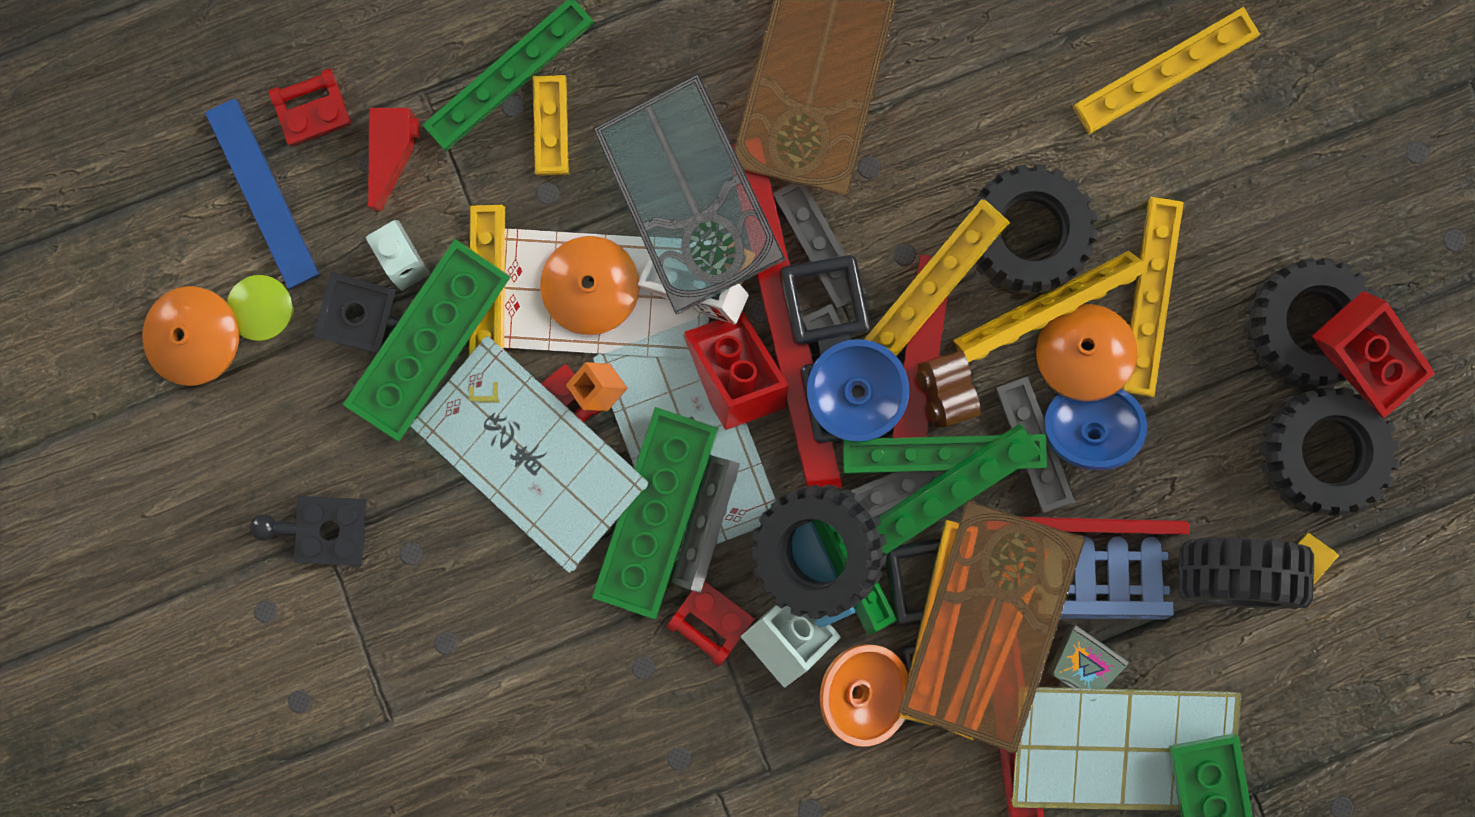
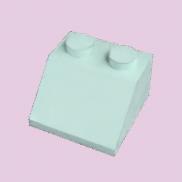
[740,605,841,688]

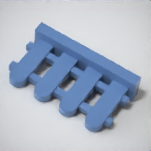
[1033,536,1174,620]

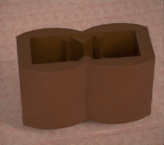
[917,351,981,427]

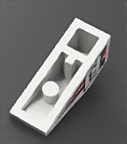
[637,258,749,324]

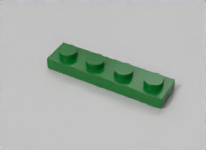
[811,520,896,635]

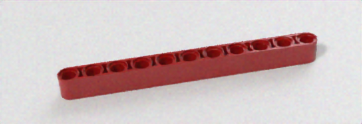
[729,138,842,489]

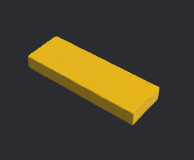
[533,75,569,176]

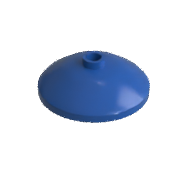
[807,339,909,442]
[1045,389,1147,470]

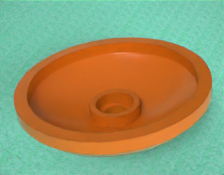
[540,236,640,335]
[142,286,239,386]
[1036,304,1137,402]
[820,644,909,747]

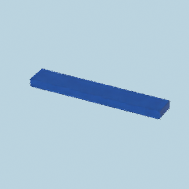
[205,98,321,290]

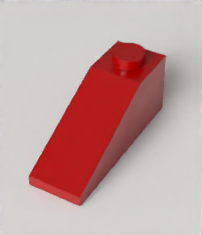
[368,108,420,212]

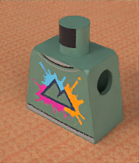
[1048,624,1129,700]

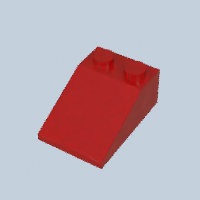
[1312,291,1435,418]
[684,311,789,430]

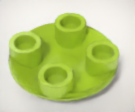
[227,275,294,342]

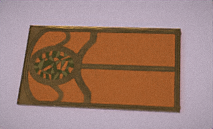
[730,0,896,196]
[898,500,1086,753]

